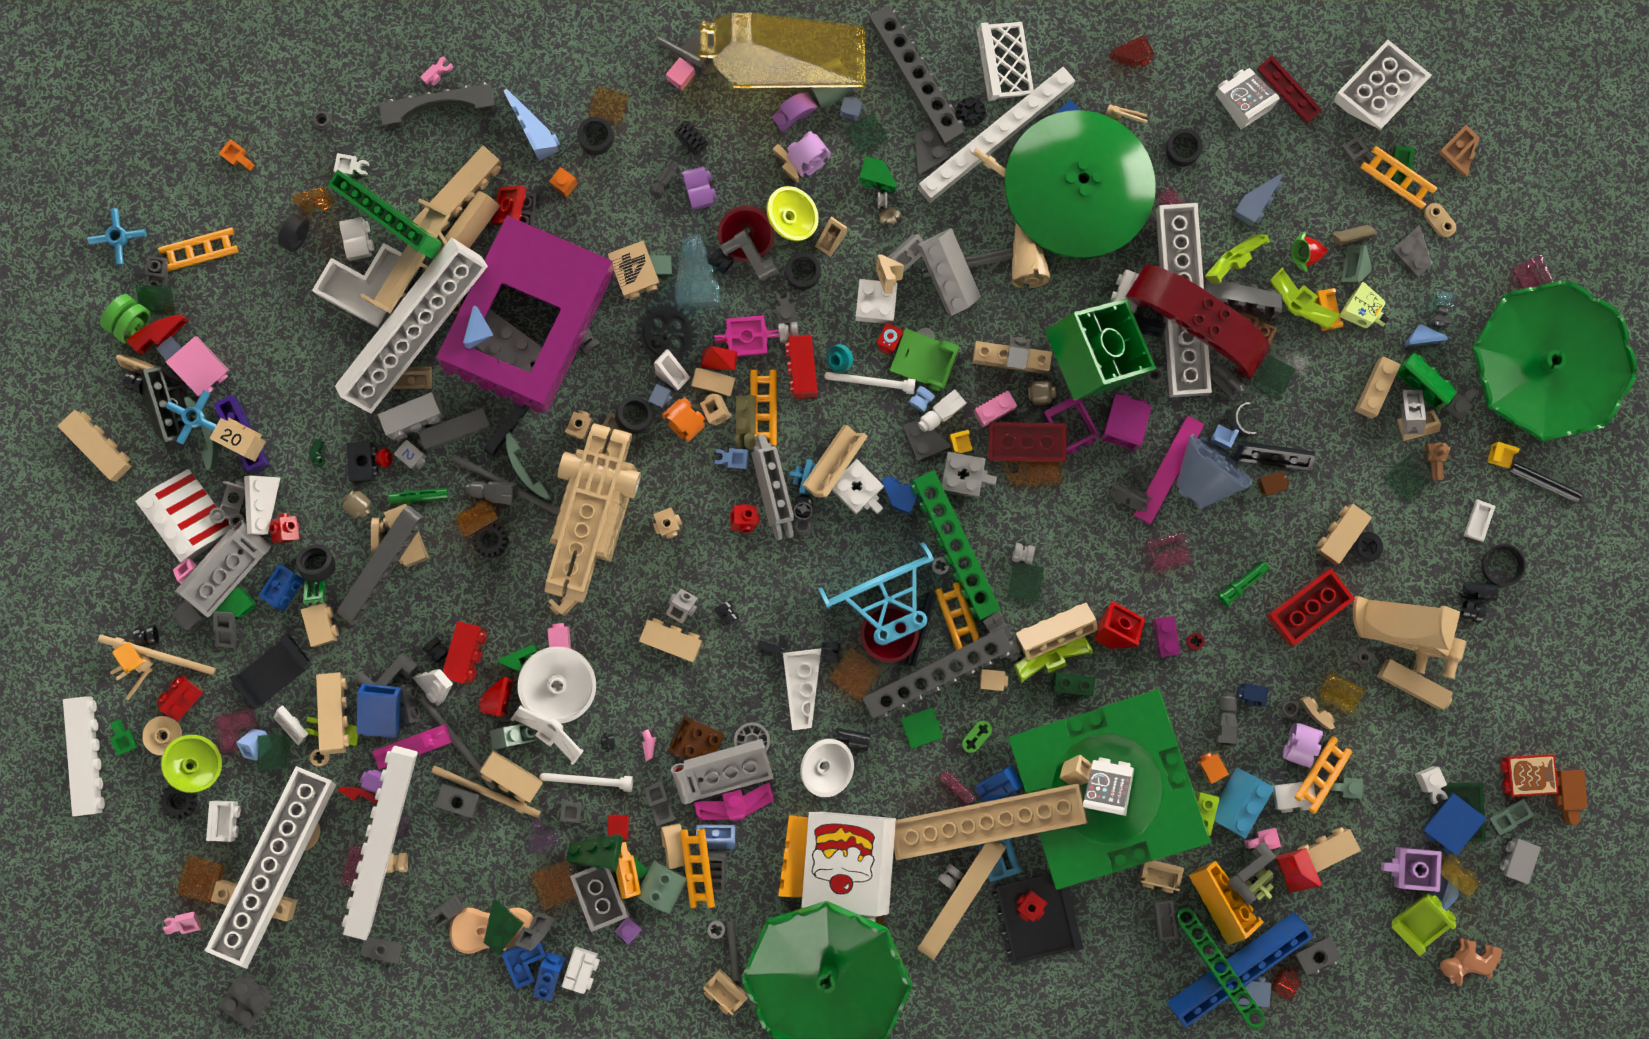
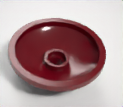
[718,206,775,262]
[860,604,919,663]

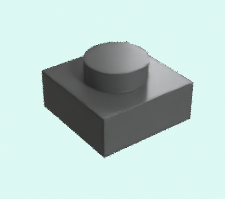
[560,801,583,823]

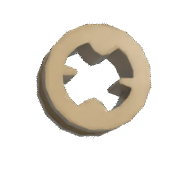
[310,749,329,766]

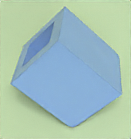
[1210,425,1239,450]
[236,729,272,761]

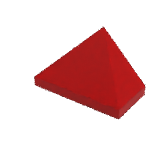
[700,346,738,370]

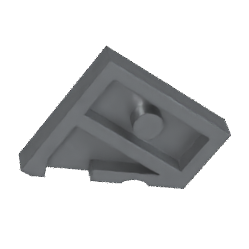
[1391,226,1432,278]

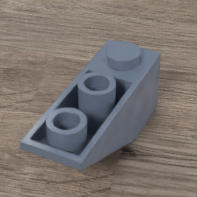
[1232,174,1283,227]

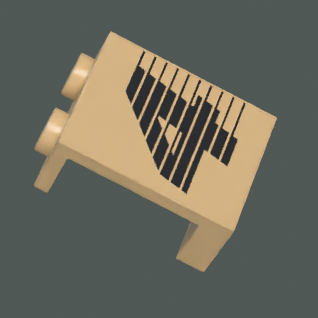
[608,241,661,300]

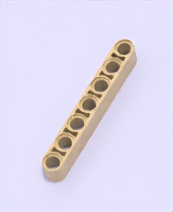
[917,841,1007,960]

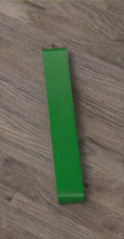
[1177,908,1265,1031]

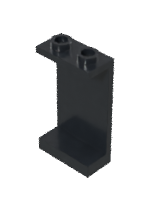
[229,634,313,708]

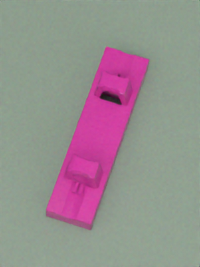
[373,724,452,769]

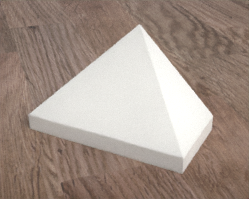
[654,349,690,390]

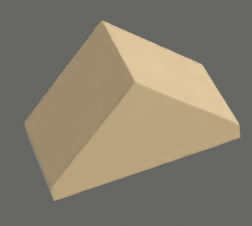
[815,217,847,257]

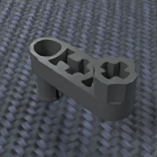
[720,230,779,281]
[354,653,419,686]
[1227,842,1277,906]

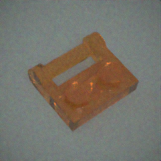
[292,187,335,214]

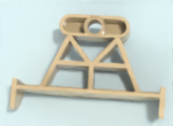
[360,198,462,314]
[1353,596,1466,679]

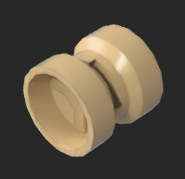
[386,853,408,873]

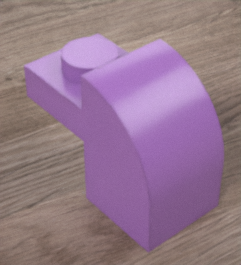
[772,92,818,132]

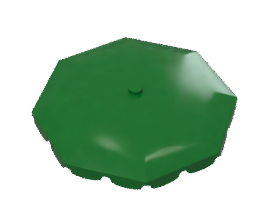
[1471,280,1638,442]
[742,901,913,1039]

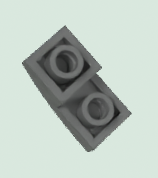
[519,192,538,227]
[144,256,168,298]

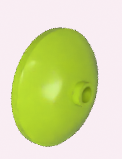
[161,735,222,793]

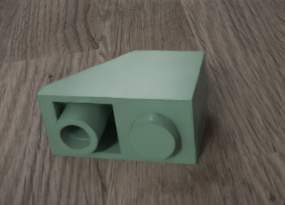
[490,724,538,750]

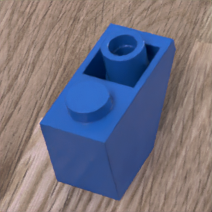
[882,476,918,515]

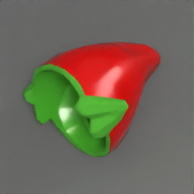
[1291,231,1328,272]

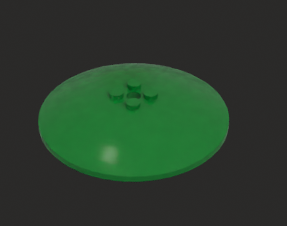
[1004,110,1156,259]

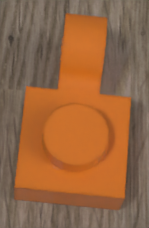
[218,139,255,171]

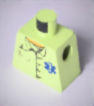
[1340,282,1389,328]

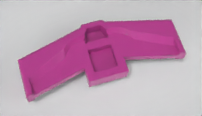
[694,782,774,821]

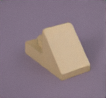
[876,255,904,294]

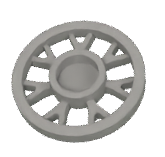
[734,723,770,752]

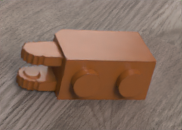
[1554,769,1587,826]

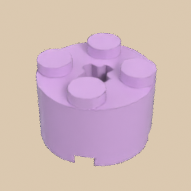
[787,131,831,177]
[1283,722,1323,768]

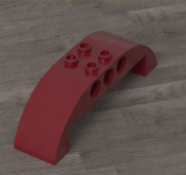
[1125,265,1270,381]

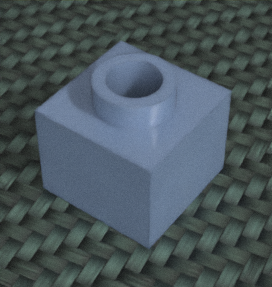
[840,97,863,122]
[648,384,673,410]

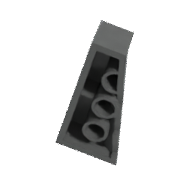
[1203,279,1282,320]

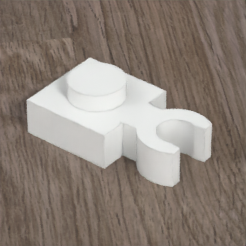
[334,153,370,177]

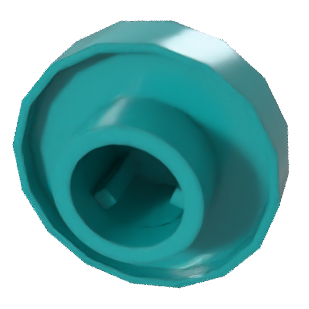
[826,344,853,373]

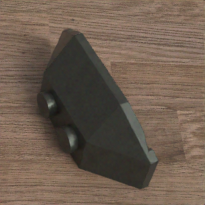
[142,366,195,443]

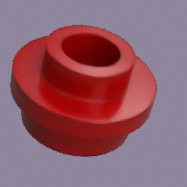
[376,448,393,468]

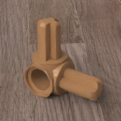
[1424,443,1450,481]

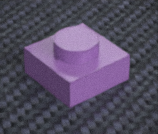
[614,917,642,945]

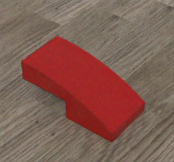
[337,787,378,804]

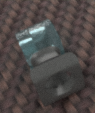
[1429,290,1456,328]

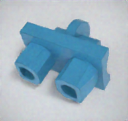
[789,459,816,495]

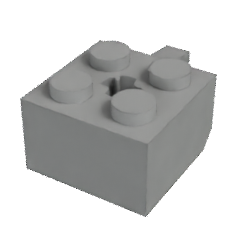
[941,452,997,498]

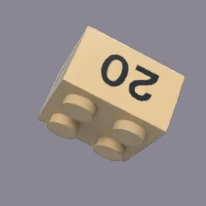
[209,418,266,461]

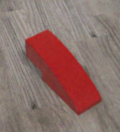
[126,314,189,355]

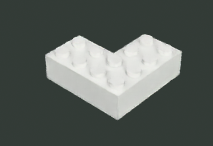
[312,243,420,329]

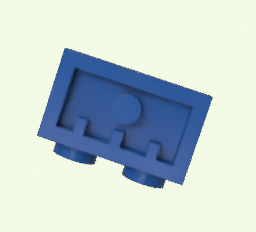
[258,563,305,611]

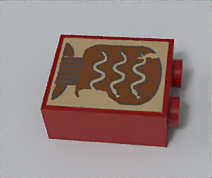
[1500,754,1559,797]

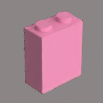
[166,336,229,396]

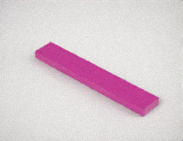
[1133,416,1205,524]

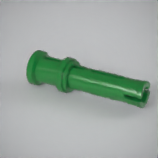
[1216,560,1270,607]

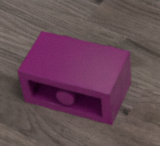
[1152,616,1180,658]

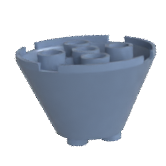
[1176,434,1252,509]

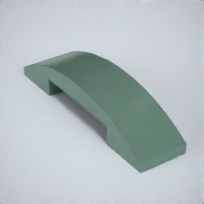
[184,397,218,472]
[506,432,552,501]

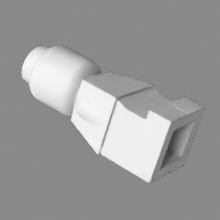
[918,390,966,432]

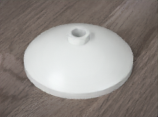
[800,739,854,797]

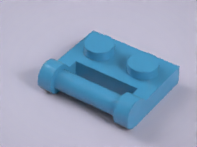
[978,838,1023,882]

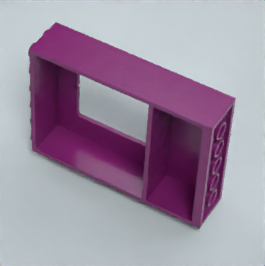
[436,215,615,414]

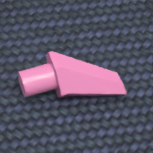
[641,729,656,762]

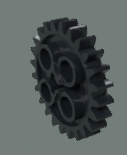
[636,302,699,362]

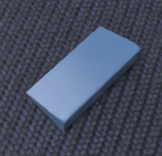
[696,825,735,849]

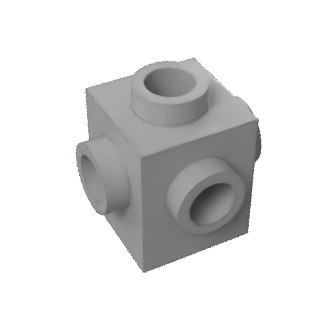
[666,589,697,624]

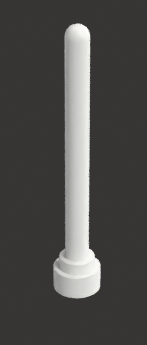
[824,372,916,395]
[540,773,633,792]

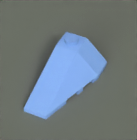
[504,89,560,161]

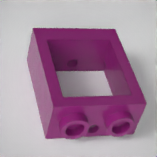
[1042,397,1099,455]

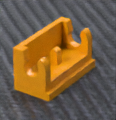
[1315,288,1343,331]

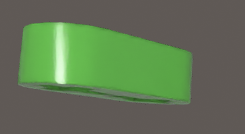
[962,721,992,753]

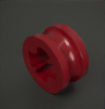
[1186,633,1205,650]

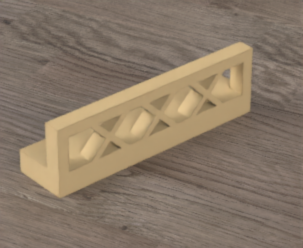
[802,425,868,497]

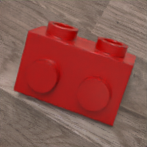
[157,674,203,722]

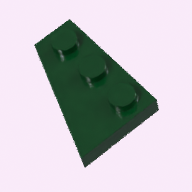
[1444,782,1486,842]
[566,834,623,872]

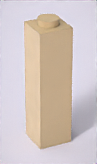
[444,191,500,248]
[1377,659,1453,710]

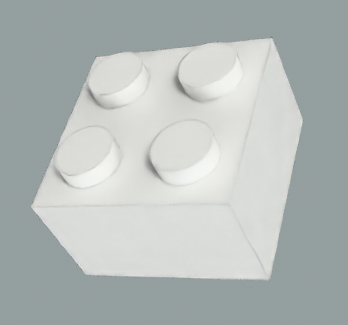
[855,279,897,324]

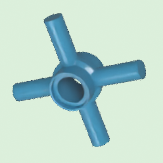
[87,208,147,265]
[166,390,217,444]

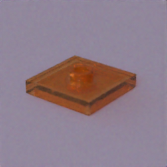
[829,648,882,701]
[176,855,225,904]
[530,860,578,911]

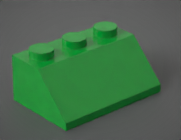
[1396,353,1457,410]

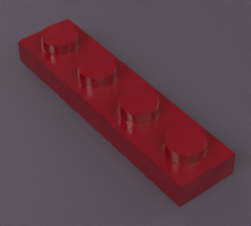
[1257,56,1322,124]

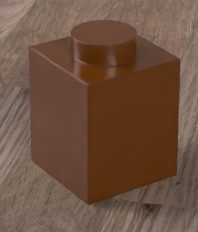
[1257,471,1289,498]

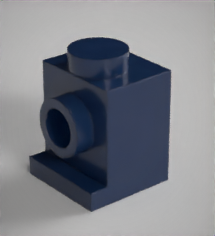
[1237,683,1269,707]

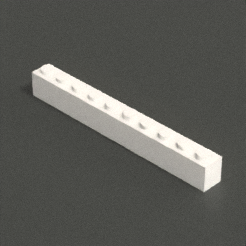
[918,67,1075,203]
[342,746,418,940]

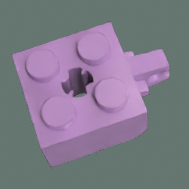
[1381,847,1442,892]

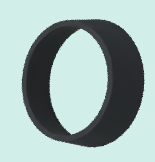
[1481,544,1526,586]

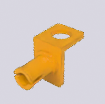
[112,642,146,674]

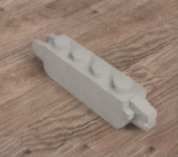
[751,434,794,540]

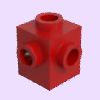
[730,504,760,533]
[269,514,299,543]
[1016,889,1047,922]

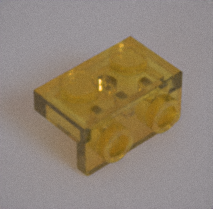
[1319,671,1365,714]
[1441,856,1481,897]

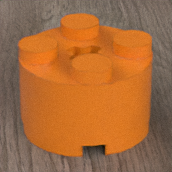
[662,397,705,443]

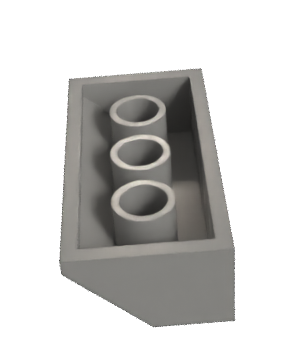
[917,228,981,316]

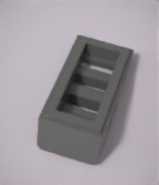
[708,851,726,893]

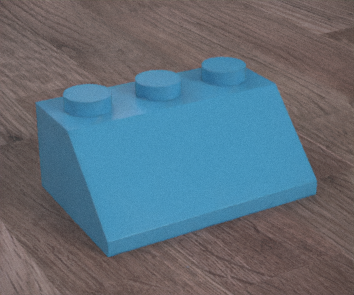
[1214,767,1274,839]

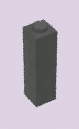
[417,408,492,452]

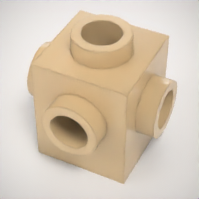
[653,508,682,539]

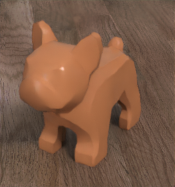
[1440,938,1502,986]

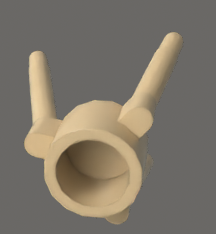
[1105,104,1148,123]
[110,654,154,700]

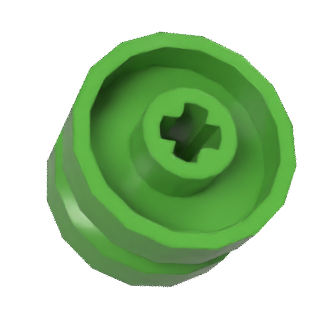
[100,294,151,344]

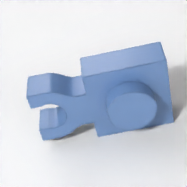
[715,448,750,469]

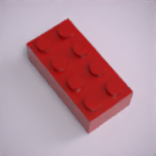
[1265,568,1355,646]

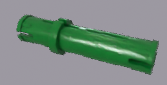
[389,487,449,505]

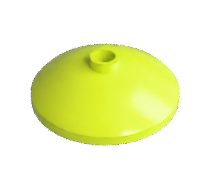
[767,186,818,241]

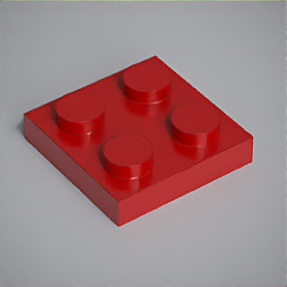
[491,185,526,226]

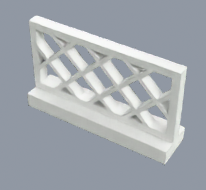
[976,22,1034,101]

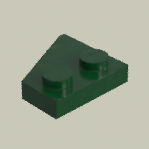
[483,899,524,955]

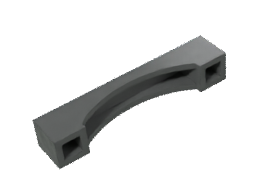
[379,82,497,130]

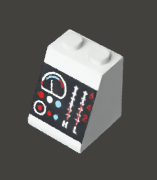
[1215,68,1280,130]
[1083,757,1134,816]

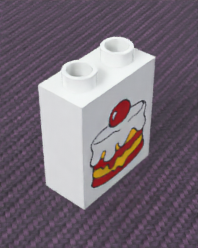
[801,811,896,922]

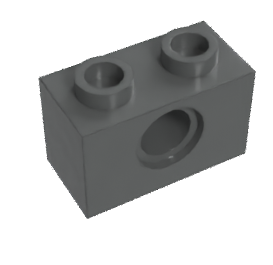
[435,783,482,820]
[1292,935,1341,977]

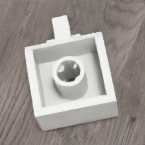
[832,459,884,515]

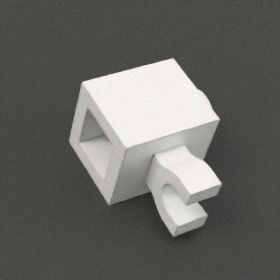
[1415,766,1448,804]

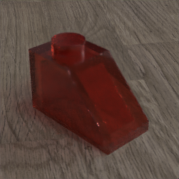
[1109,34,1155,68]

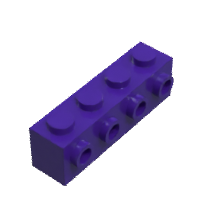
[214,395,271,474]

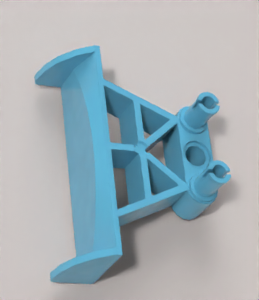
[818,542,934,645]

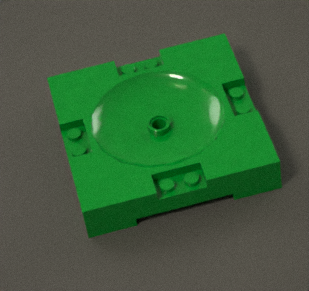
[1008,689,1212,890]

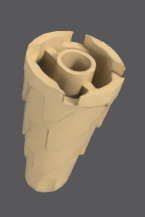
[1012,223,1050,288]

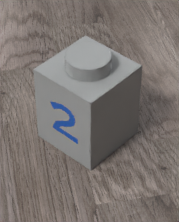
[394,439,427,471]

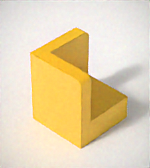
[949,430,973,454]
[1487,442,1520,468]

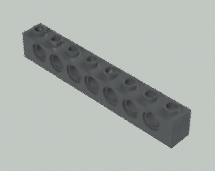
[869,5,965,147]
[863,628,1013,720]

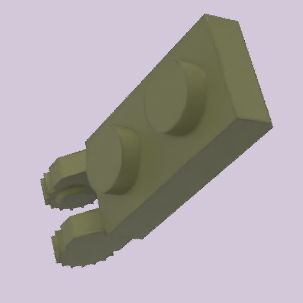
[735,395,756,449]

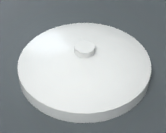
[518,647,596,724]

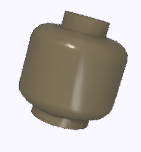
[1028,380,1057,405]
[342,490,371,519]

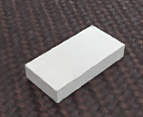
[1464,499,1495,542]

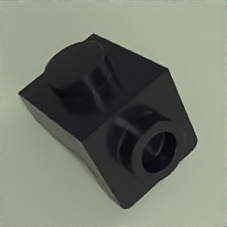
[757,635,788,656]

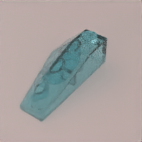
[675,234,720,312]

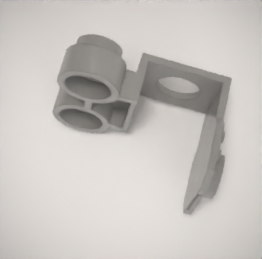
[209,481,245,528]

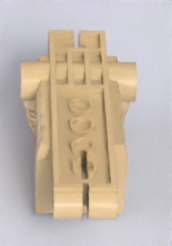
[545,423,641,603]

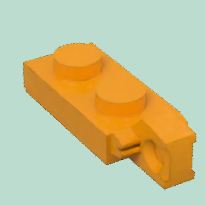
[616,842,641,899]

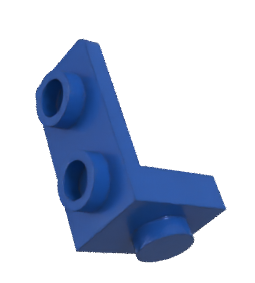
[533,952,565,1002]

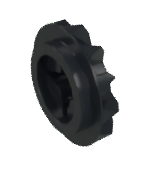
[956,96,986,127]
[1352,532,1383,562]

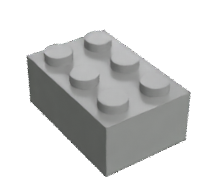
[378,392,447,442]
[570,867,630,932]

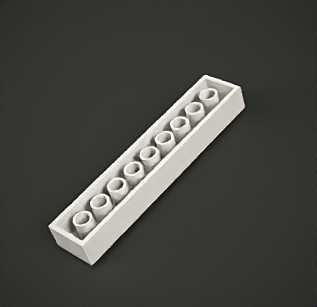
[1156,203,1212,398]
[335,237,488,413]
[205,766,336,969]

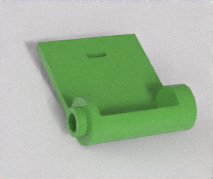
[890,328,959,392]

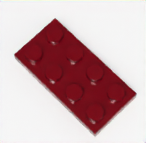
[988,422,1067,462]

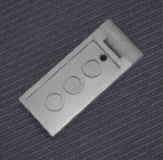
[475,310,542,372]
[175,520,271,618]
[671,739,773,804]

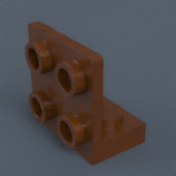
[668,716,724,760]

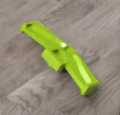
[1205,235,1270,284]
[1269,267,1340,328]
[1014,636,1093,683]

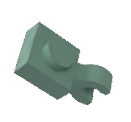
[1330,778,1363,799]

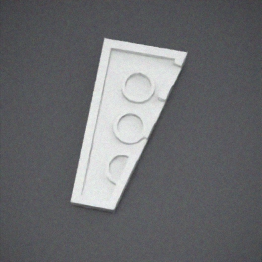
[783,648,821,730]

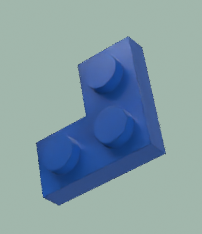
[501,942,546,989]

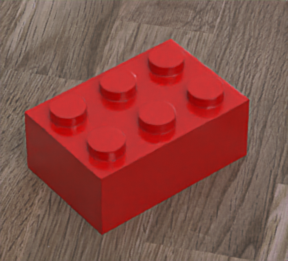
[785,334,818,400]
[443,621,488,684]

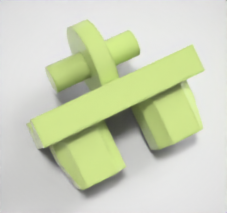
[1246,869,1274,900]

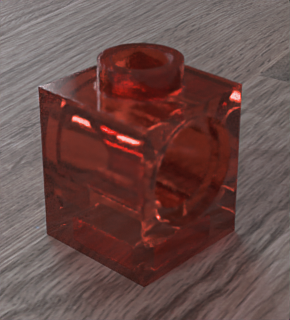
[1271,968,1302,1001]

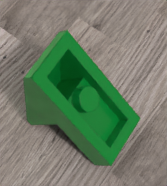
[498,644,538,672]

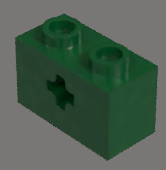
[1051,672,1095,696]

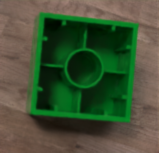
[1045,298,1156,401]

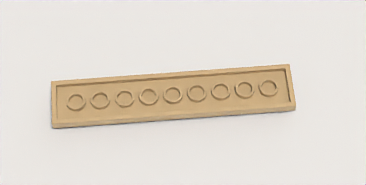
[894,783,1088,860]

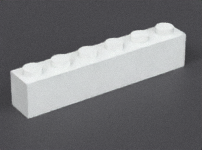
[63,696,105,816]

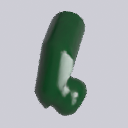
[309,439,325,467]

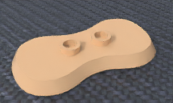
[449,908,533,954]

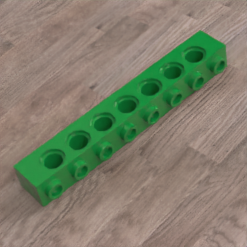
[328,169,443,259]
[910,470,1001,620]

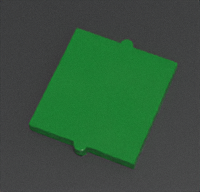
[901,707,943,749]

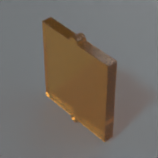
[588,86,629,124]

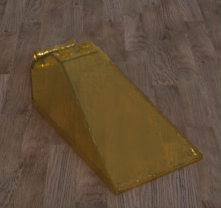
[698,13,866,88]

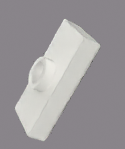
[274,706,308,745]

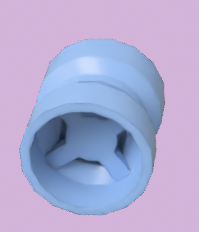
[909,386,935,412]

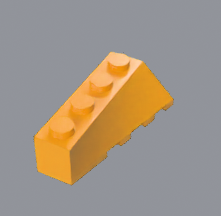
[778,815,808,897]
[1189,861,1264,945]

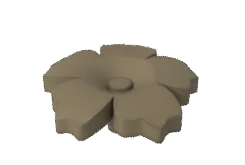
[879,207,902,225]

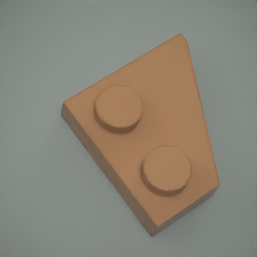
[1438,125,1480,177]

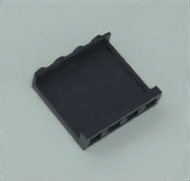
[992,873,1083,965]

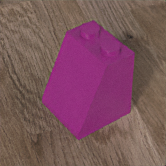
[1099,393,1152,451]

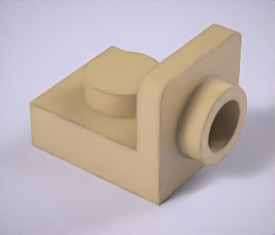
[548,595,578,616]

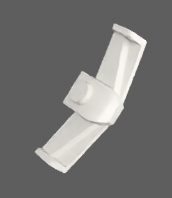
[511,705,583,765]

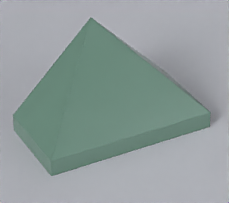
[1341,245,1372,283]

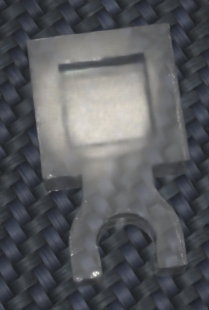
[1274,348,1311,377]

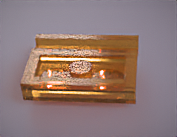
[455,499,498,538]

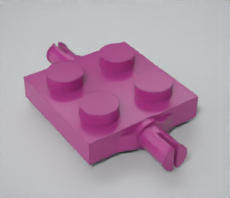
[714,315,779,357]

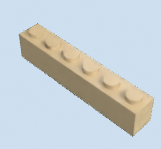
[413,146,502,231]

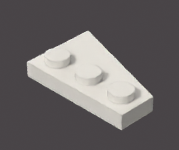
[244,476,280,535]
[413,669,453,707]

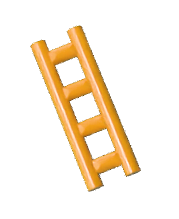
[1360,146,1437,210]
[158,227,239,272]
[750,370,777,446]
[934,582,980,656]
[1294,736,1352,814]
[680,829,715,908]

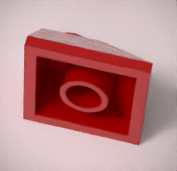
[1093,601,1145,649]
[478,677,514,717]
[1275,848,1322,893]

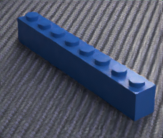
[1167,912,1313,1028]

